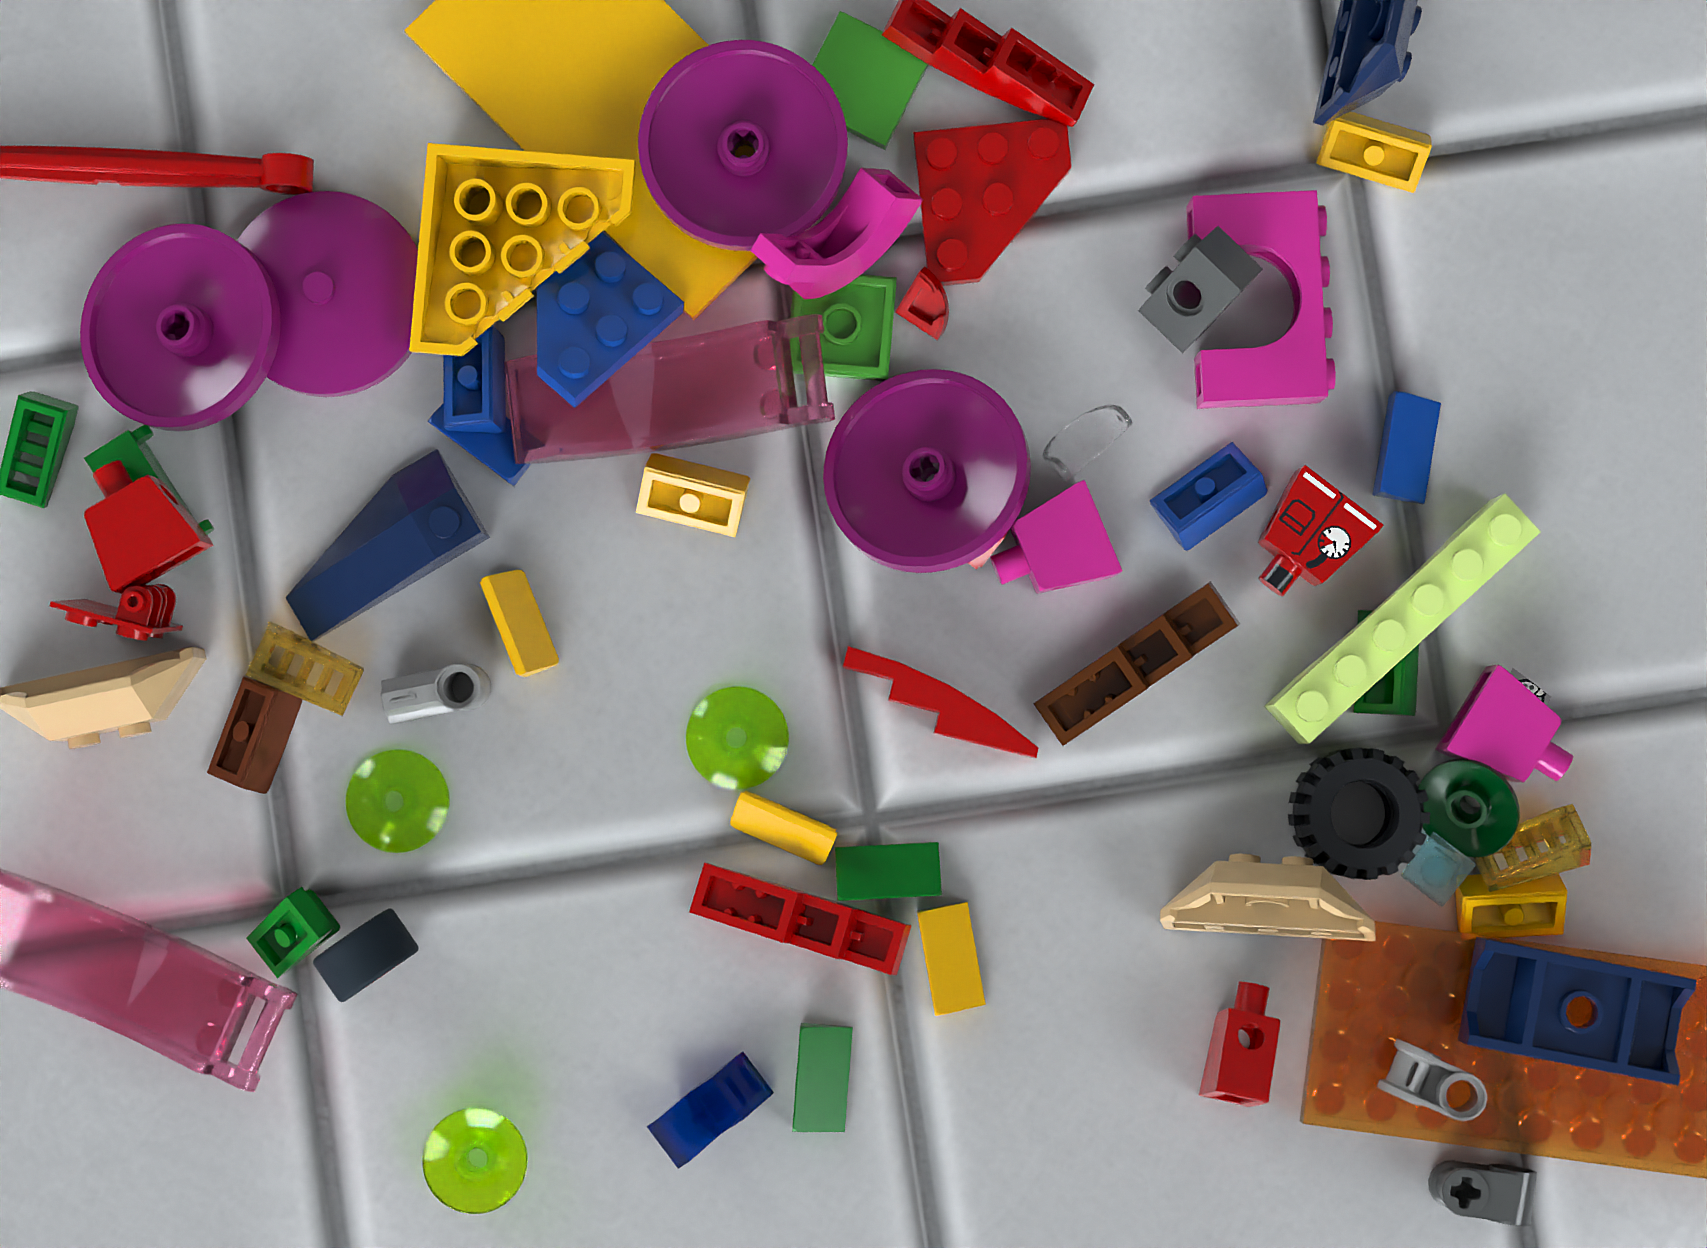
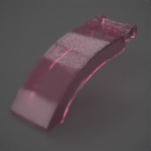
[504,314,835,464]
[0,869,297,1092]

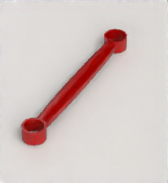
[0,146,314,195]

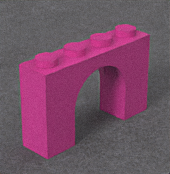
[1186,190,1336,409]

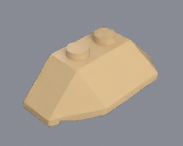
[0,647,206,749]
[1160,854,1376,941]

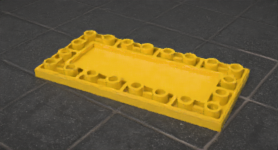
[404,0,758,321]

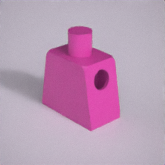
[990,480,1122,594]
[1435,665,1573,783]

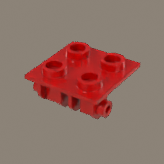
[49,584,183,641]

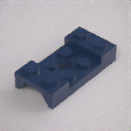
[1458,937,1697,1086]

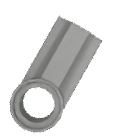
[380,664,491,724]

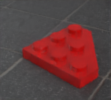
[913,119,1072,286]

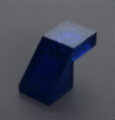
[647,1051,774,1169]

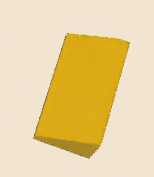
[1316,111,1432,193]
[636,453,750,537]
[480,570,559,677]
[730,790,838,865]
[1455,871,1568,940]
[916,902,986,1016]

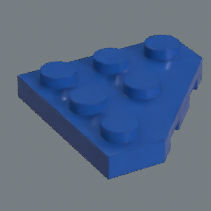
[537,232,684,408]

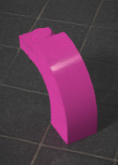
[750,167,923,300]

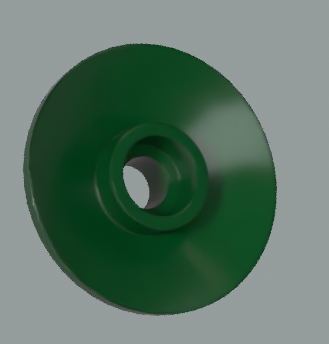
[1418,759,1520,858]

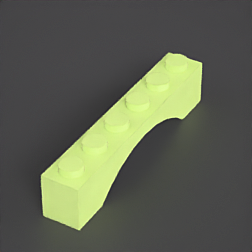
[1264,494,1541,744]

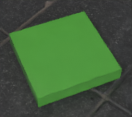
[812,11,929,150]
[786,274,897,381]

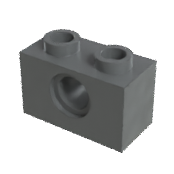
[1138,226,1263,353]

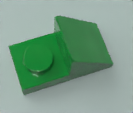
[246,887,340,979]

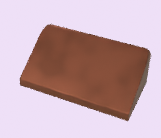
[207,676,302,794]

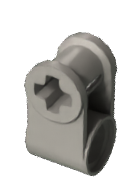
[1376,1038,1487,1121]

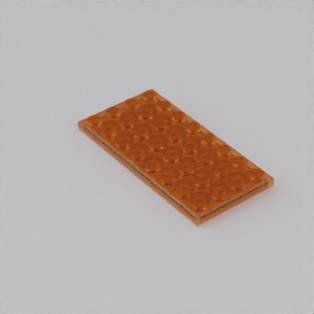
[1300,920,1707,1179]

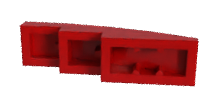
[881,0,1095,127]
[843,646,1039,758]
[689,862,912,975]

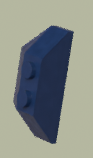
[1313,0,1422,126]

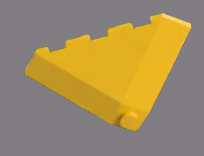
[409,143,636,357]

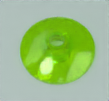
[686,686,789,790]
[346,749,450,853]
[422,1107,528,1214]

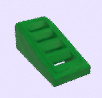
[0,391,79,508]

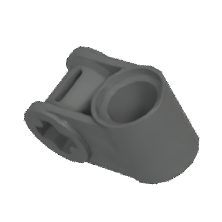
[1428,1160,1537,1226]

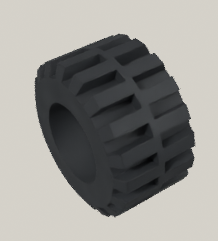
[1288,748,1430,880]

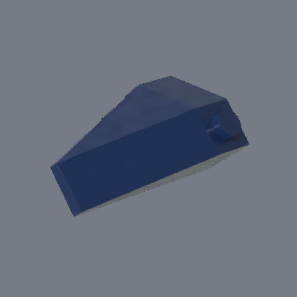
[285,449,490,642]

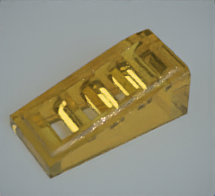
[246,621,364,716]
[1474,804,1592,892]

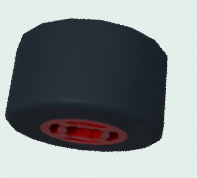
[313,908,419,1002]

